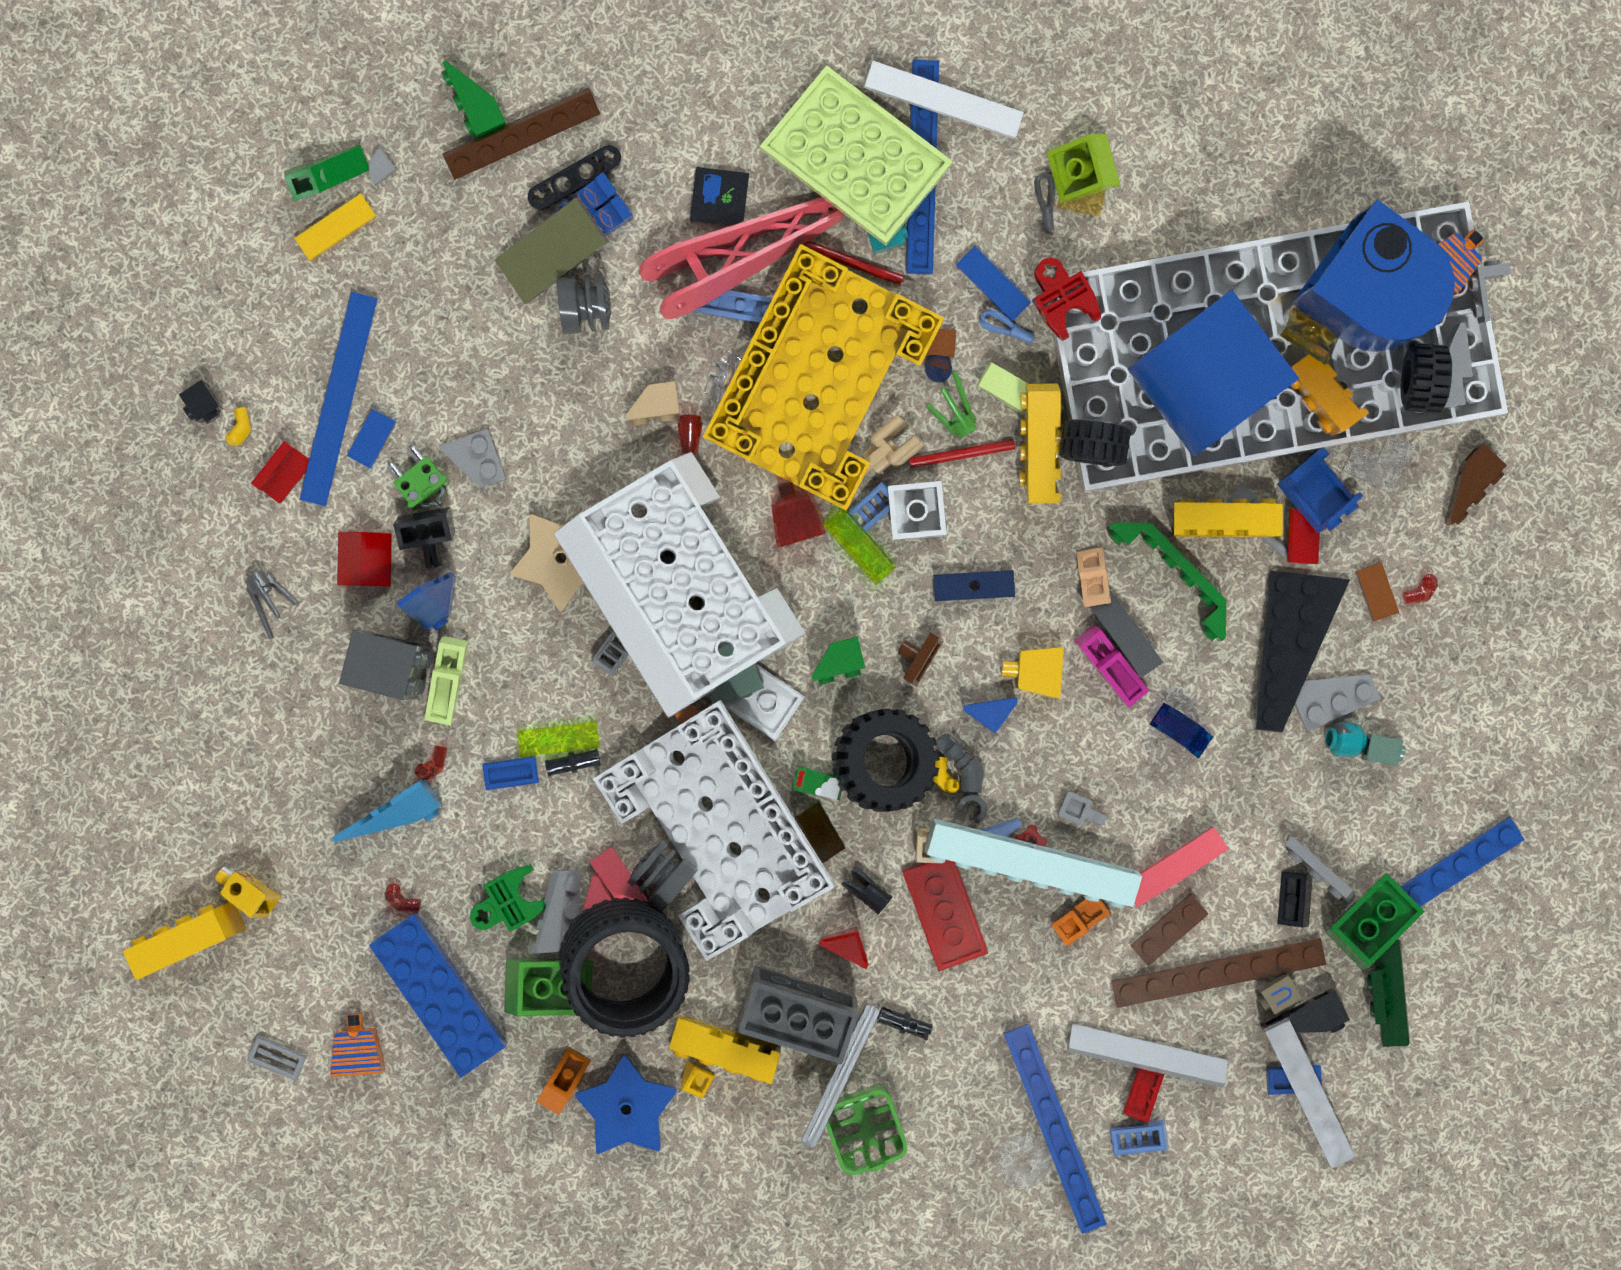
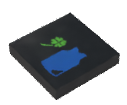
[690,167,749,226]

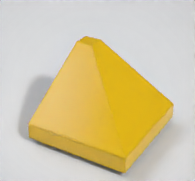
[680,1060,715,1099]

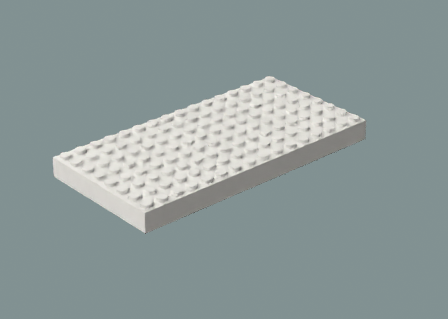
[1047,202,1508,492]

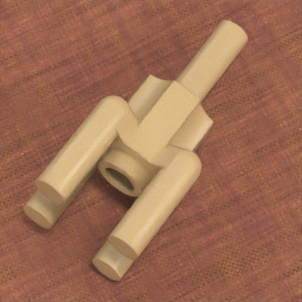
[862,414,925,477]

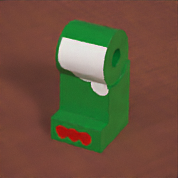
[792,765,842,800]

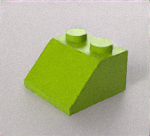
[1046,134,1121,203]

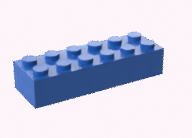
[369,912,508,1078]

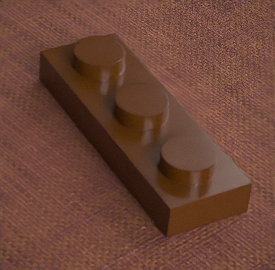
[1130,893,1209,966]

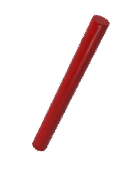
[803,241,904,285]
[909,439,1016,468]

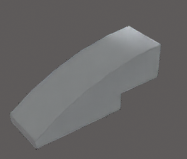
[1444,322,1473,409]

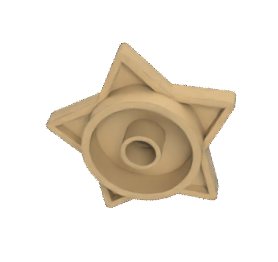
[510,514,584,611]

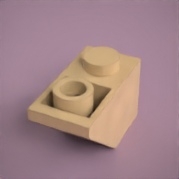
[626,381,680,426]

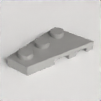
[1295,674,1381,732]
[1285,836,1355,904]
[529,870,580,954]

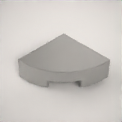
[369,148,397,186]

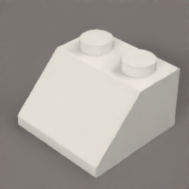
[888,481,947,540]

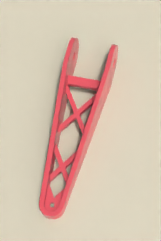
[639,197,844,319]

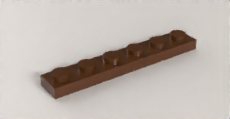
[442,87,600,180]

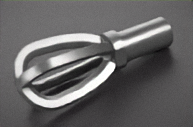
[1034,173,1055,231]

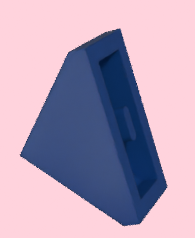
[962,697,1018,733]

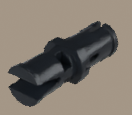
[545,749,601,777]
[877,1006,933,1041]

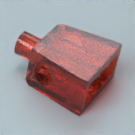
[772,482,826,549]

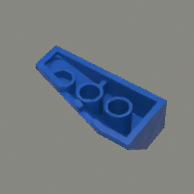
[397,572,456,631]

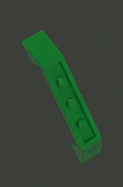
[1107,522,1226,641]

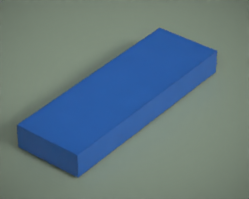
[955,246,1031,321]

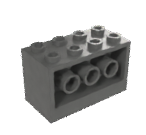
[339,630,433,700]
[738,966,859,1064]

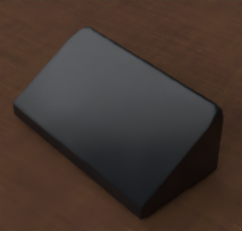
[1278,871,1313,928]

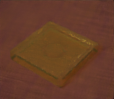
[1280,307,1339,365]

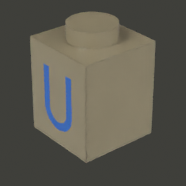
[1257,973,1303,1015]

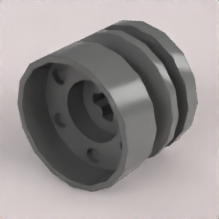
[557,273,612,335]
[627,840,698,912]

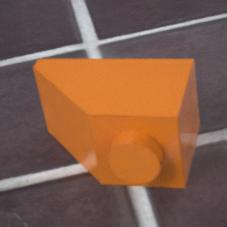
[536,1047,591,1115]

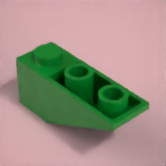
[441,61,506,138]
[284,145,369,201]

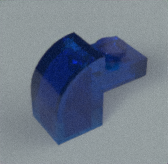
[1149,702,1213,759]

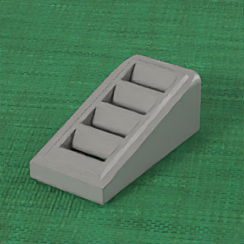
[591,631,628,676]

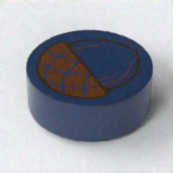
[925,356,952,383]

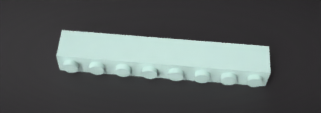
[924,818,1142,908]

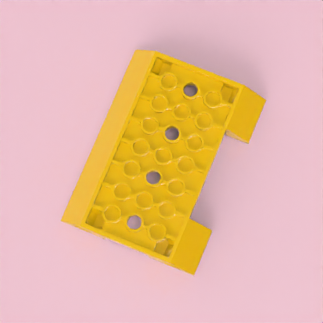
[703,244,945,511]

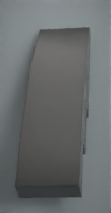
[1077,587,1164,678]

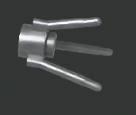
[245,570,299,639]

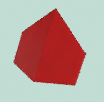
[818,926,869,969]

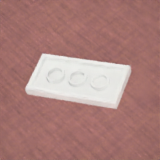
[707,642,805,741]

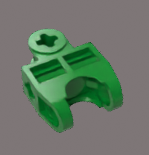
[470,864,546,932]

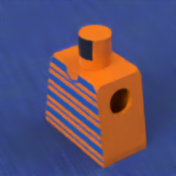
[1438,230,1484,296]
[330,1013,385,1077]

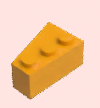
[1291,349,1369,436]

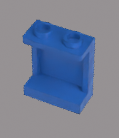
[1277,447,1363,533]

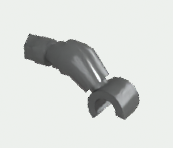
[935,733,987,823]

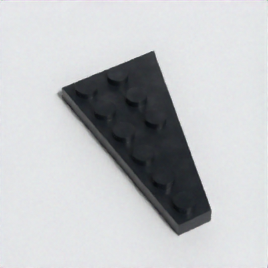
[1254,570,1350,733]

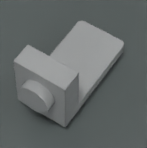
[1468,259,1511,324]

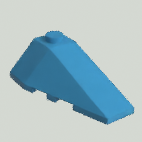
[332,779,443,842]

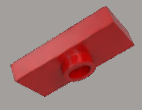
[1122,1068,1165,1123]

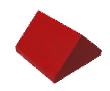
[337,532,392,587]

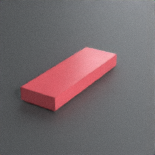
[590,846,653,906]

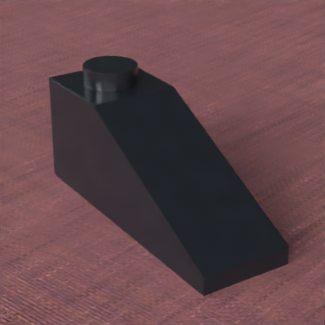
[1260,988,1350,1033]

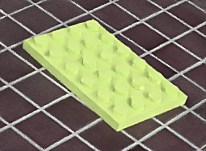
[760,65,953,246]

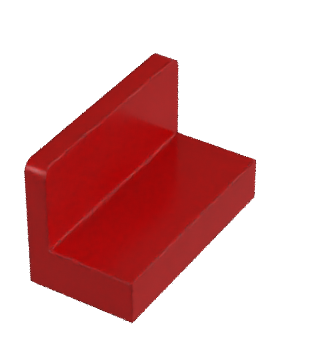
[251,441,309,503]

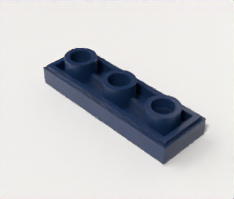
[933,570,1015,601]

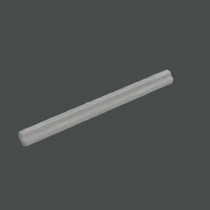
[801,1005,880,1148]

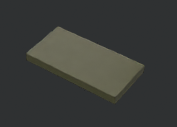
[495,197,609,304]

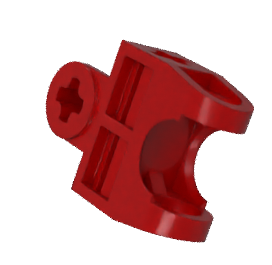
[1032,257,1101,341]

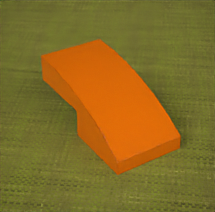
[1051,898,1111,946]

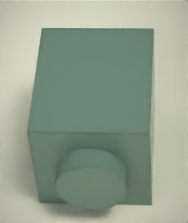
[1362,733,1405,766]

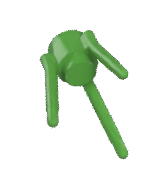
[926,371,977,439]

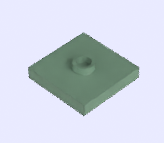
[709,644,764,704]

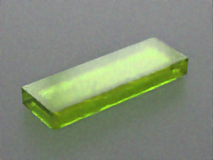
[823,509,896,585]
[517,721,600,758]

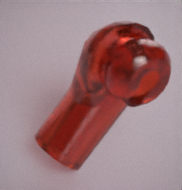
[1403,574,1438,605]
[415,745,448,780]
[384,883,421,912]

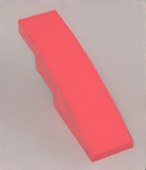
[1134,826,1229,907]

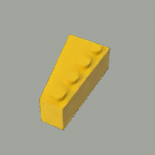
[1019,383,1061,503]
[1173,499,1283,537]
[122,902,247,980]
[669,1015,781,1084]

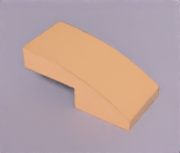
[1077,547,1111,607]

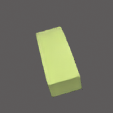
[977,362,1064,416]
[424,636,469,726]

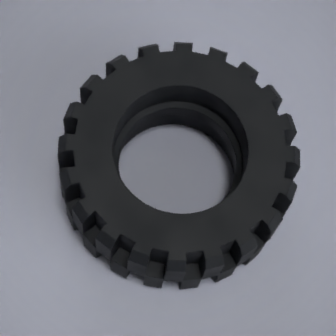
[832,708,940,812]

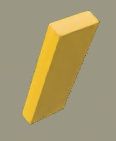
[294,194,377,261]

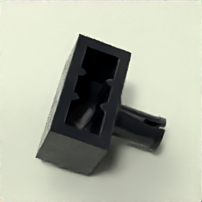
[393,507,456,569]

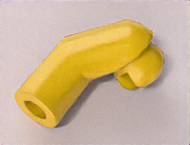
[225,407,252,446]
[933,757,960,794]

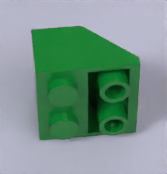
[811,637,865,685]

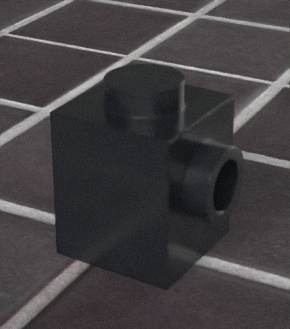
[179,380,224,424]

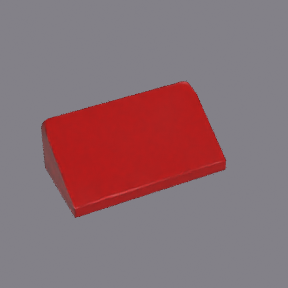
[1287,509,1320,564]

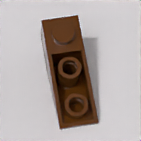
[1445,443,1507,526]

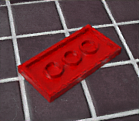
[902,860,989,972]

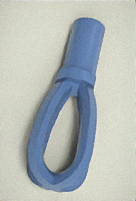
[980,309,1035,344]

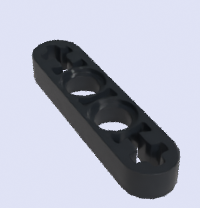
[527,145,622,211]

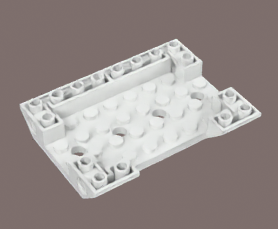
[554,452,806,718]
[593,700,836,961]

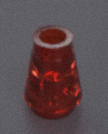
[677,414,703,454]

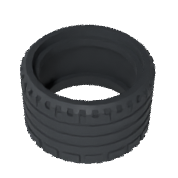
[559,897,690,1038]

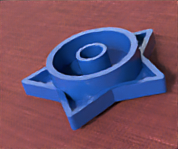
[575,1054,677,1154]

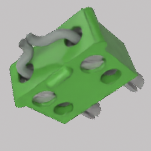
[387,446,450,510]

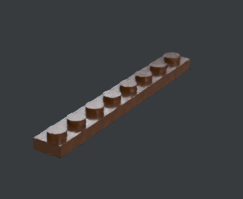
[1111,938,1326,1008]

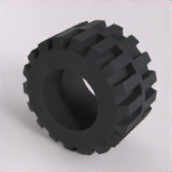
[1400,343,1452,414]
[1059,420,1131,466]

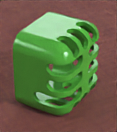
[826,1084,907,1175]

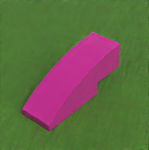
[1074,625,1149,707]

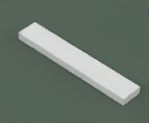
[863,61,1024,139]

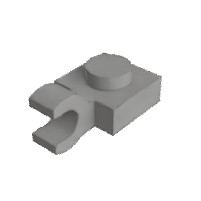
[1058,791,1107,826]

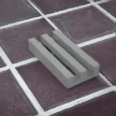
[247,1035,308,1081]

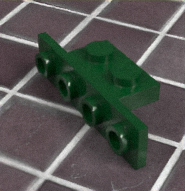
[1367,939,1410,1047]

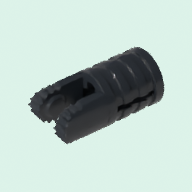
[841,866,893,915]

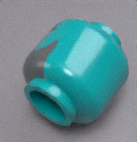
[1325,722,1367,758]

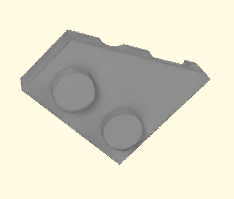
[439,429,507,489]

